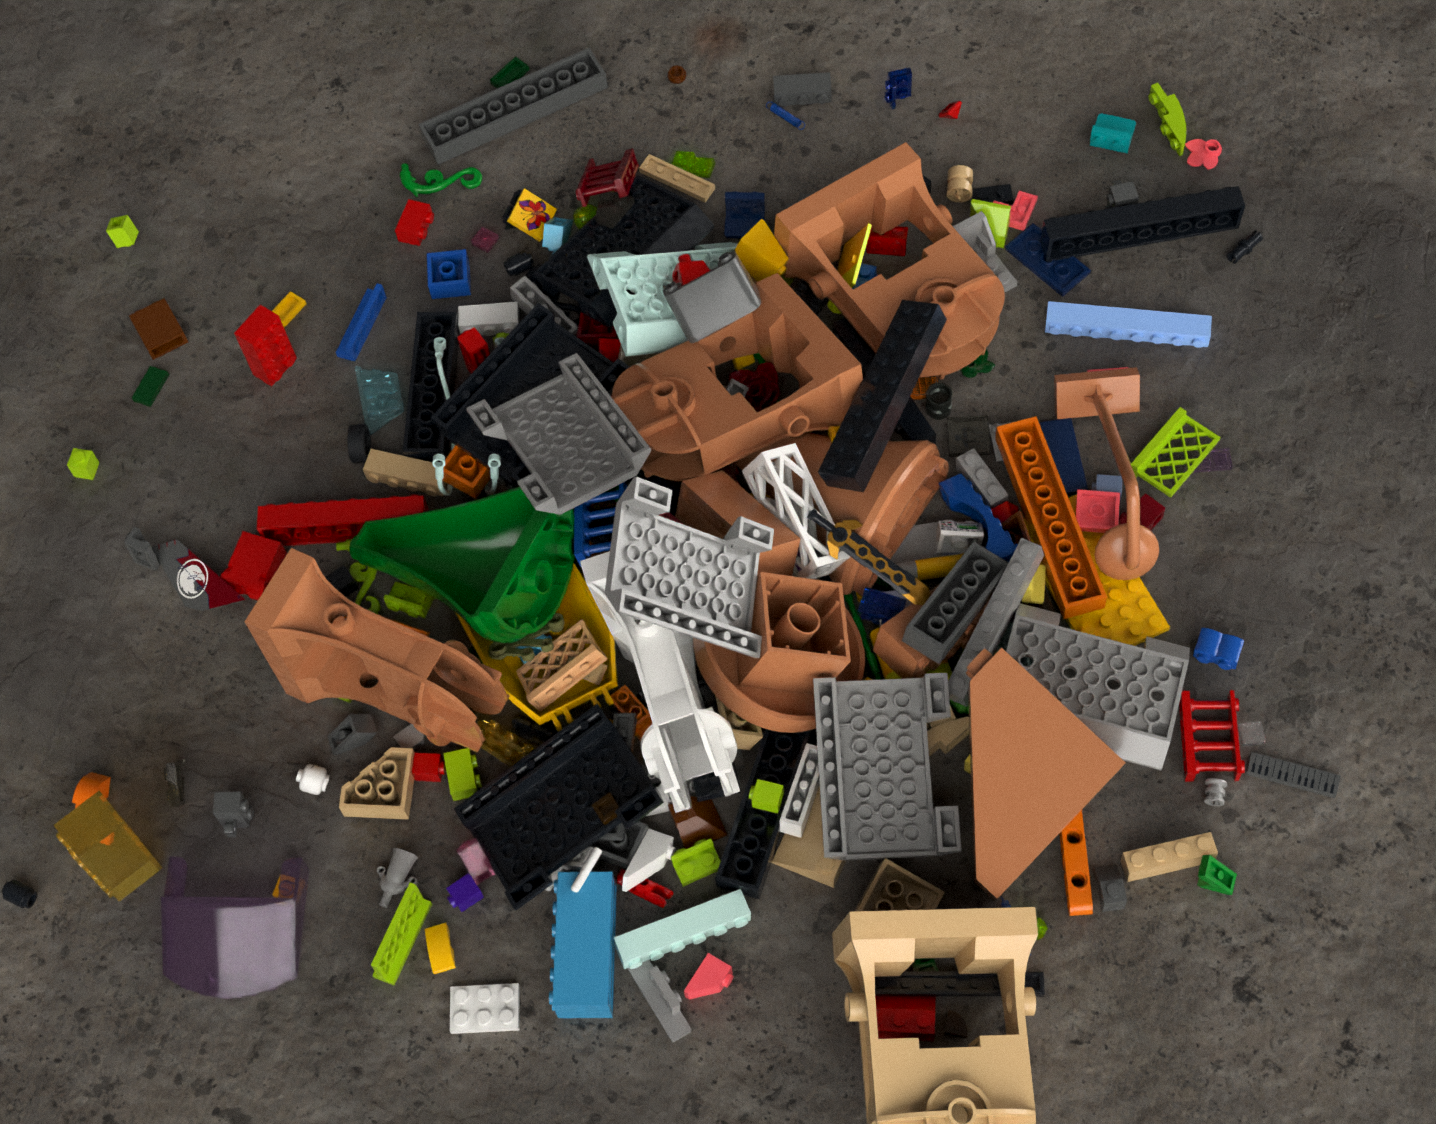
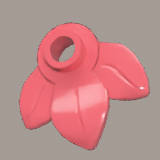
[1185,139,1222,170]

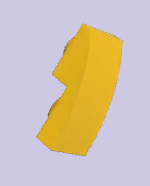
[425,923,456,974]

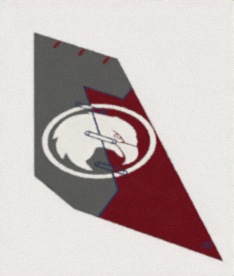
[151,539,246,611]

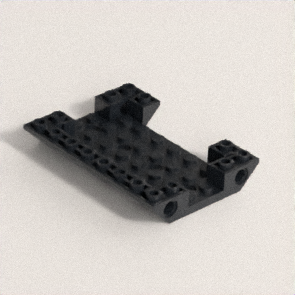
[526,175,715,328]

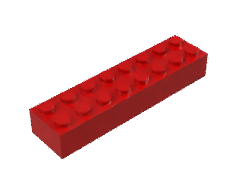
[257,494,429,546]

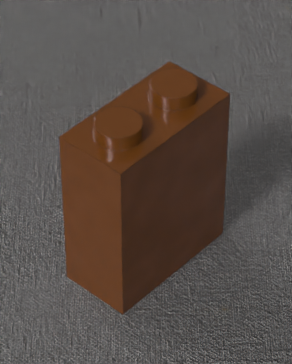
[129,298,188,360]

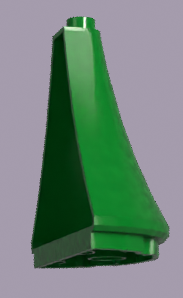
[349,487,574,643]

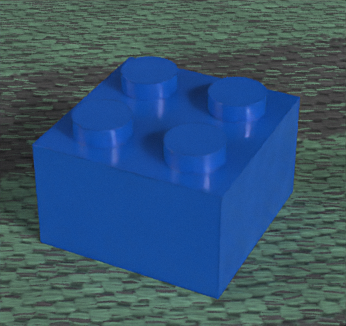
[427,249,471,299]

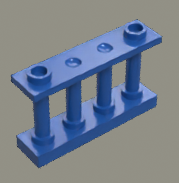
[574,482,628,567]

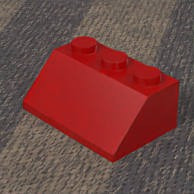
[875,996,936,1041]

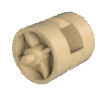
[946,165,973,203]

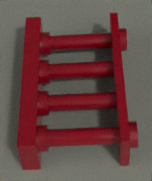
[575,148,639,207]

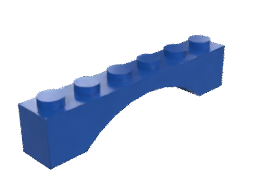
[939,473,1018,563]

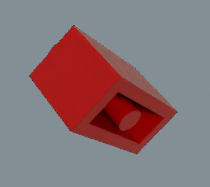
[395,199,434,246]

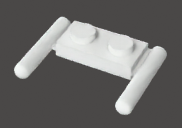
[545,847,602,893]

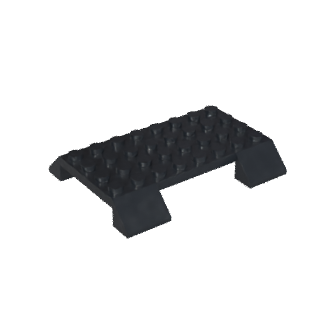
[431,303,630,488]
[454,704,664,911]

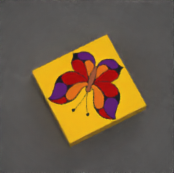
[507,188,557,242]

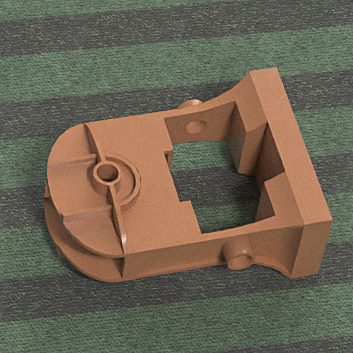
[774,142,1005,380]
[612,273,863,481]
[245,548,510,753]

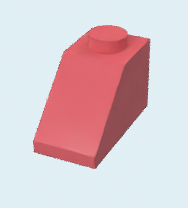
[684,953,734,1000]

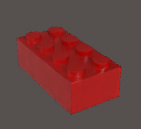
[234,304,297,387]

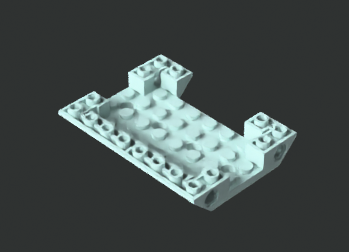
[587,242,738,356]

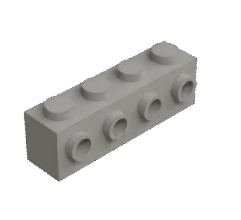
[510,276,578,337]

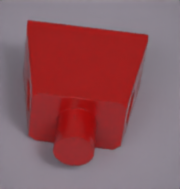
[672,254,710,286]

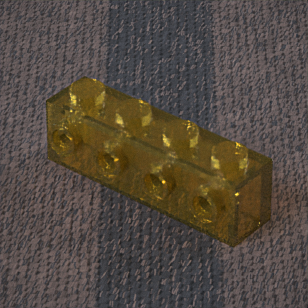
[477,719,536,767]

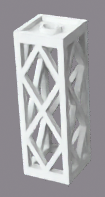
[742,443,850,579]

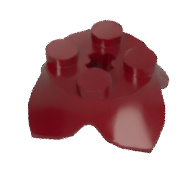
[729,362,781,412]

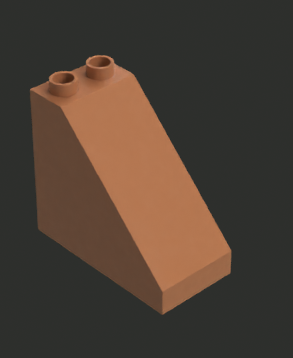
[966,648,1126,901]

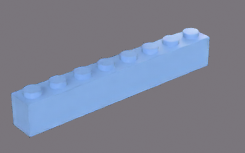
[1045,301,1212,348]

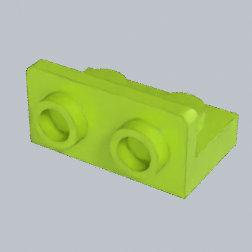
[383,581,434,618]
[670,839,721,887]

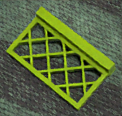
[1131,407,1221,498]
[371,882,432,985]

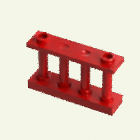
[1179,690,1245,782]

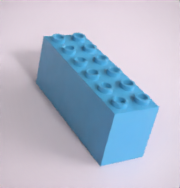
[549,872,617,1018]

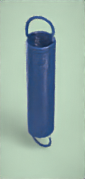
[766,102,805,130]

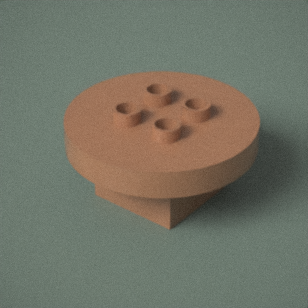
[693,572,865,733]

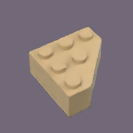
[339,747,415,819]

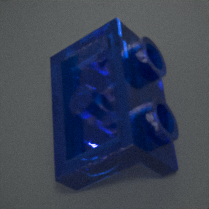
[884,68,912,109]

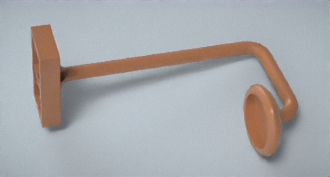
[1054,367,1159,580]

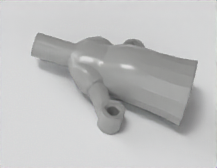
[377,848,419,908]

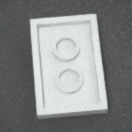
[450,983,520,1034]

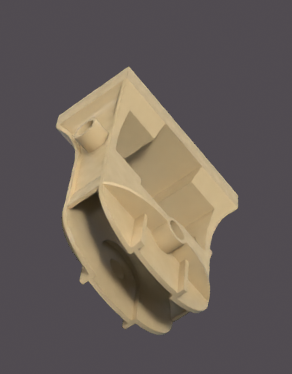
[832,907,1038,1124]

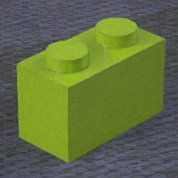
[443,748,482,801]

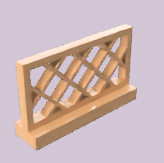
[516,619,608,712]

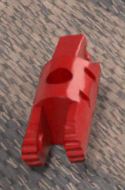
[617,869,674,908]

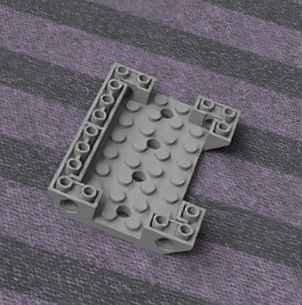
[1006,603,1190,771]

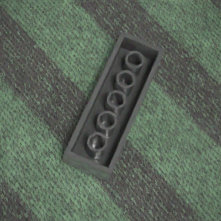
[902,542,1008,664]

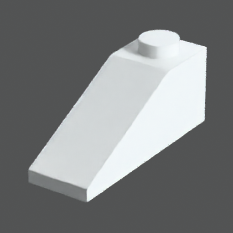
[622,829,675,892]

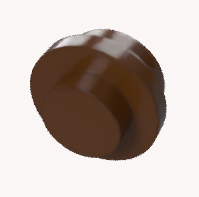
[668,65,686,84]

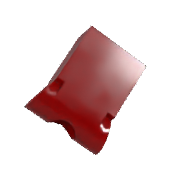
[220,531,287,601]

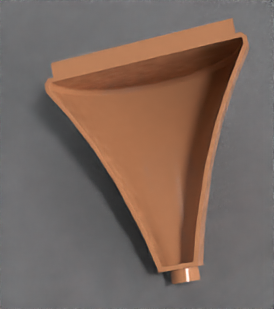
[734,432,949,597]

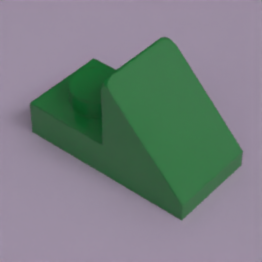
[1197,855,1237,895]

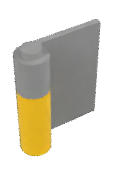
[891,522,964,581]

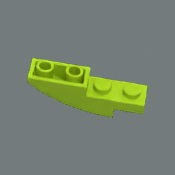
[1148,83,1186,156]

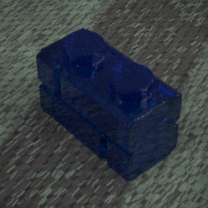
[857,587,907,625]

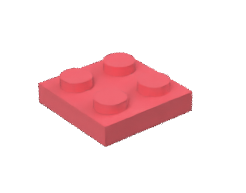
[1076,489,1120,533]

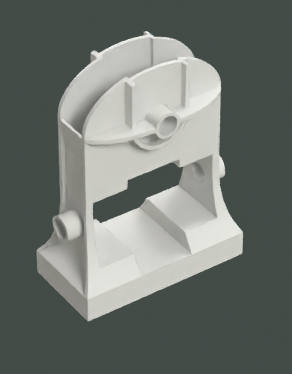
[580,551,740,813]

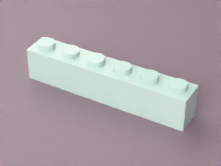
[614,889,751,969]

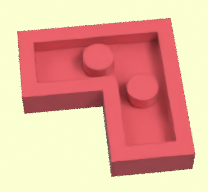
[993,191,1038,231]

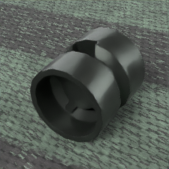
[926,382,953,420]

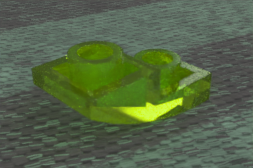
[671,151,715,178]

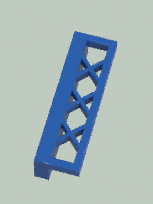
[336,283,387,362]

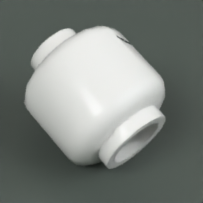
[296,764,330,795]

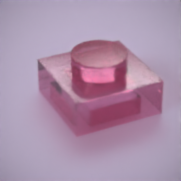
[471,227,499,253]

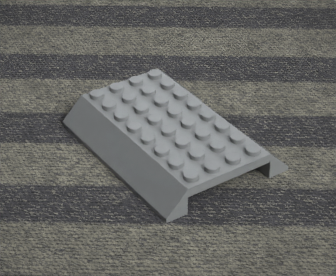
[466,353,651,515]
[605,477,774,659]
[813,673,961,860]

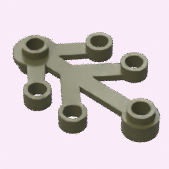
[488,613,565,661]

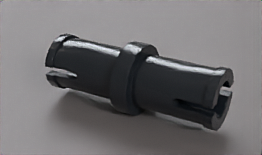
[1227,230,1263,264]

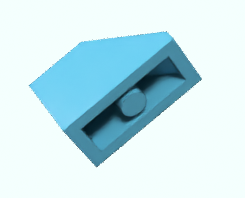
[542,217,573,251]

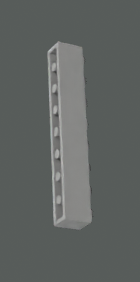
[948,538,1044,707]

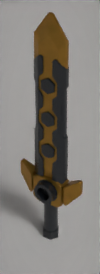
[807,509,931,605]

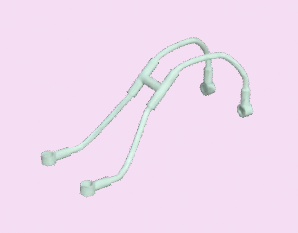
[432,337,505,496]

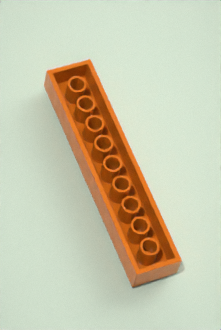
[995,416,1107,619]

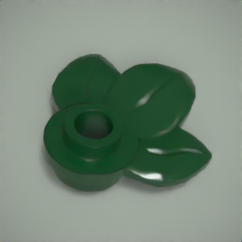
[960,349,995,378]

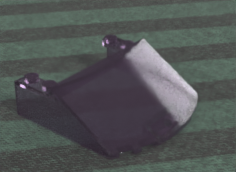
[161,857,309,998]

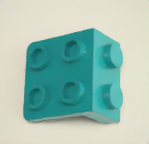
[1090,113,1136,154]

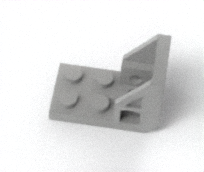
[953,211,1017,292]

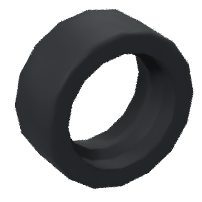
[347,424,372,464]

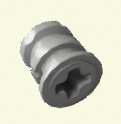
[1204,778,1227,806]

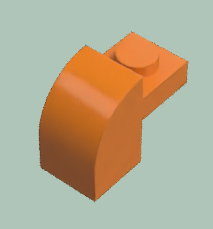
[72,772,111,825]

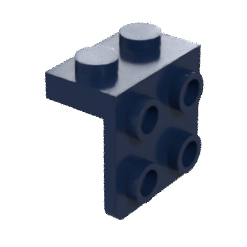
[724,191,765,238]

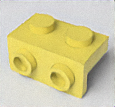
[1022,565,1046,604]

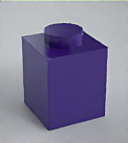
[446,873,484,913]

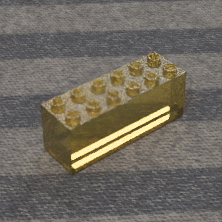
[54,791,162,902]

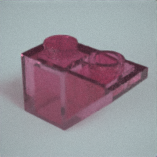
[456,838,495,885]

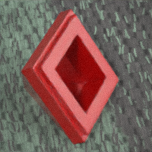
[938,101,962,119]

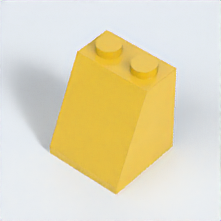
[734,219,789,282]

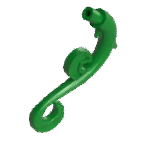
[400,163,482,197]

